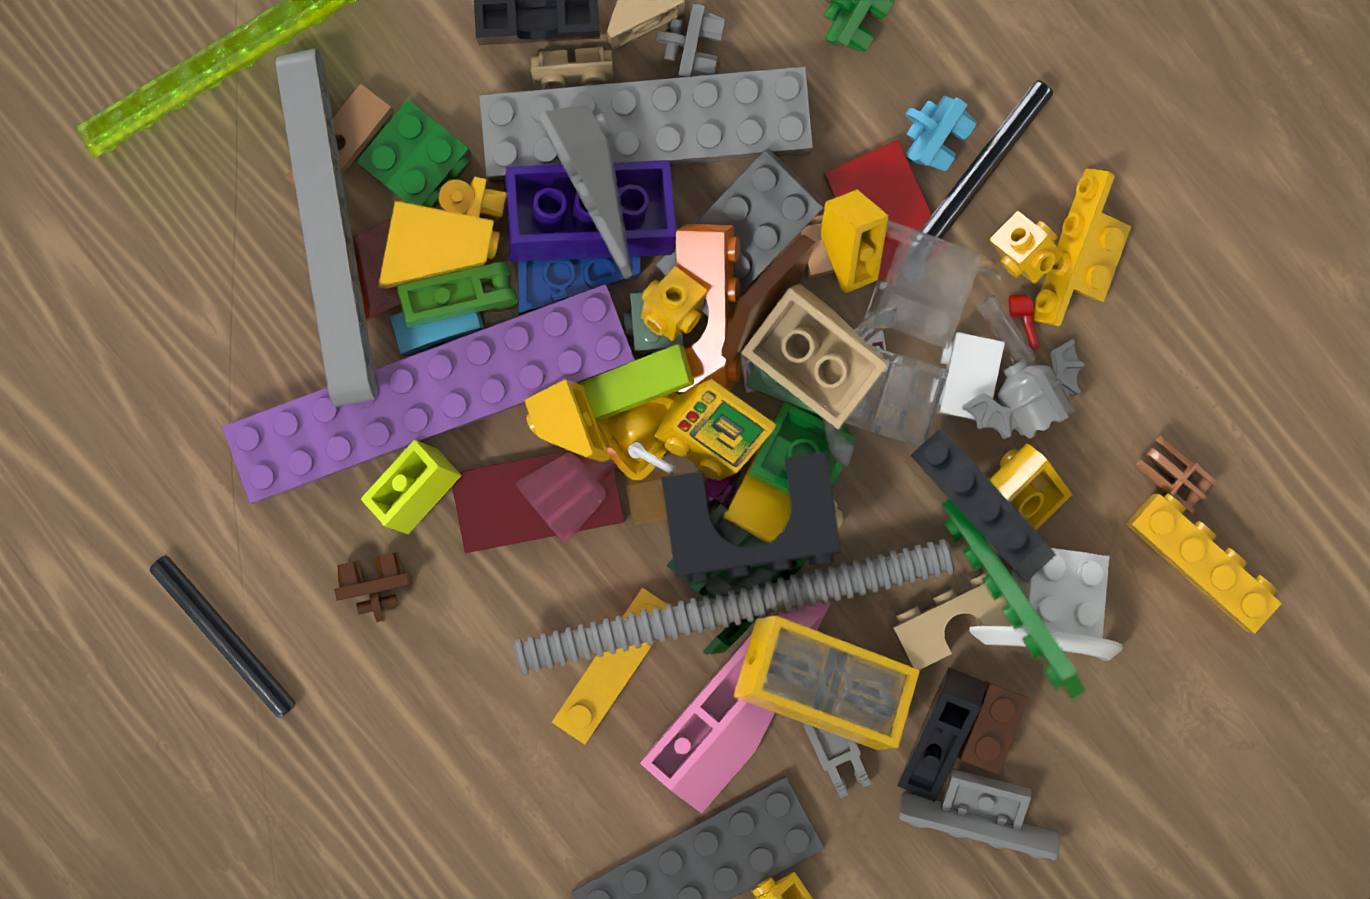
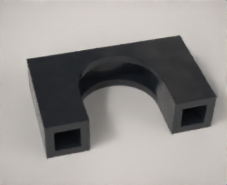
[661,452,842,584]

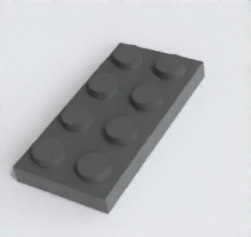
[656,148,825,317]

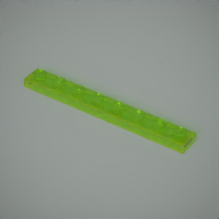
[77,0,357,159]

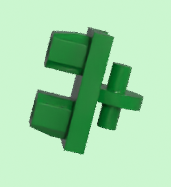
[824,0,894,52]

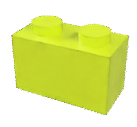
[361,439,462,534]

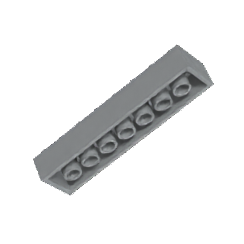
[479,67,813,182]

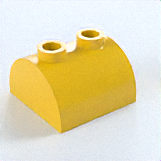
[988,443,1073,530]

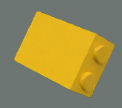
[379,201,499,289]

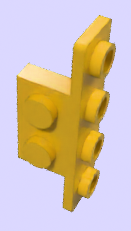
[1033,168,1131,327]

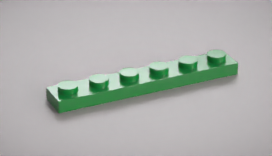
[942,499,1086,700]

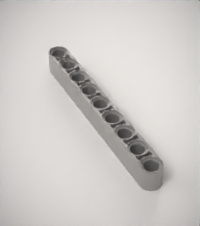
[276,48,377,407]

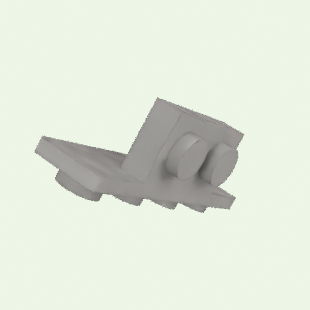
[899,769,1059,860]

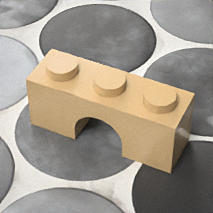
[891,572,1011,670]

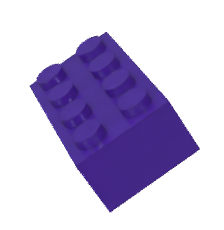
[504,161,676,262]

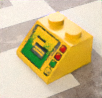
[654,379,776,481]

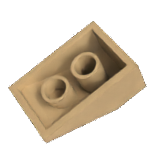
[741,283,889,429]

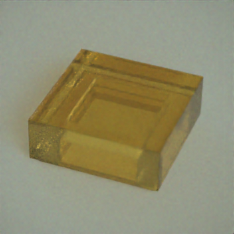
[626,479,667,526]

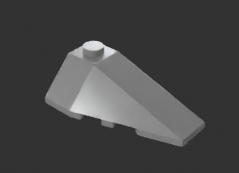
[537,105,632,279]

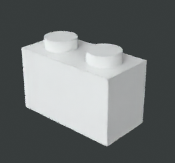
[932,332,1005,421]

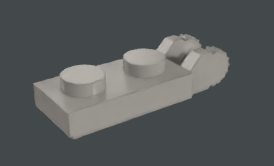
[803,723,872,799]

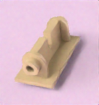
[531,46,614,90]

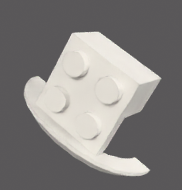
[969,548,1123,661]

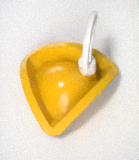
[597,392,678,480]

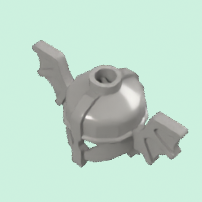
[962,339,1084,439]

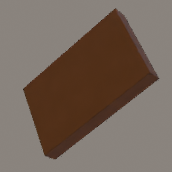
[721,234,815,363]

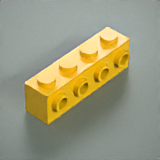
[1125,493,1282,634]

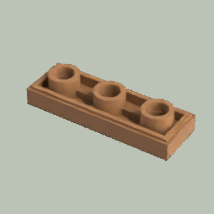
[285,83,394,186]

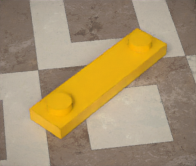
[552,587,667,745]

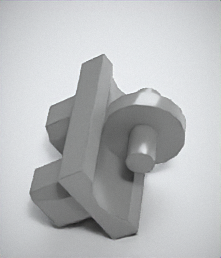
[655,4,725,78]

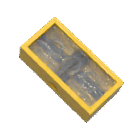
[733,616,920,750]

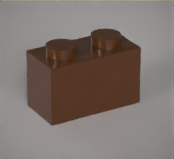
[957,681,1029,775]

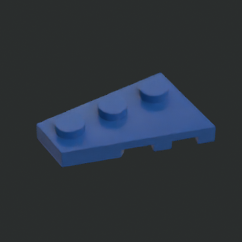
[518,256,640,316]

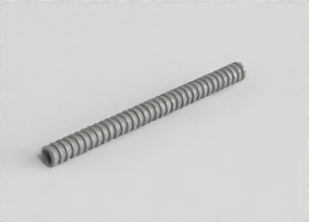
[514,539,955,675]

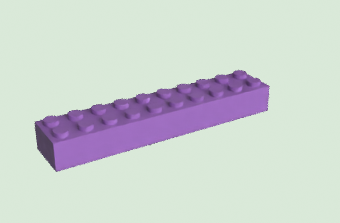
[222,284,635,504]

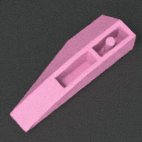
[640,576,831,813]

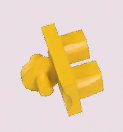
[439,177,506,221]

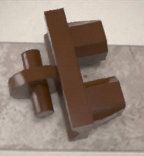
[334,552,412,623]

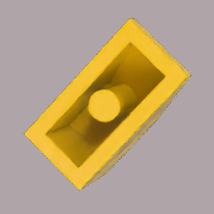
[821,190,888,293]
[524,379,610,462]

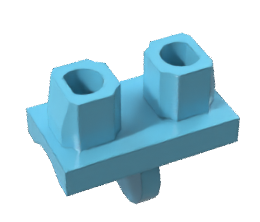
[905,96,977,171]

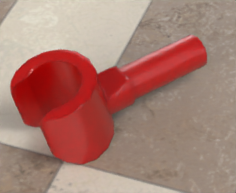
[1008,294,1040,350]

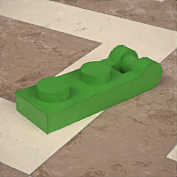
[397,262,518,328]

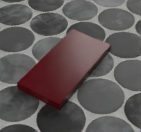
[452,450,624,553]

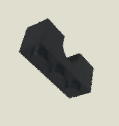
[474,0,600,45]

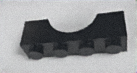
[910,428,1056,583]

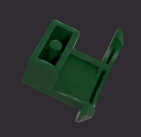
[666,504,808,655]

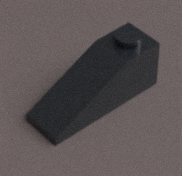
[897,667,986,802]

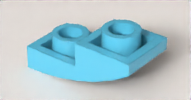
[390,312,484,357]

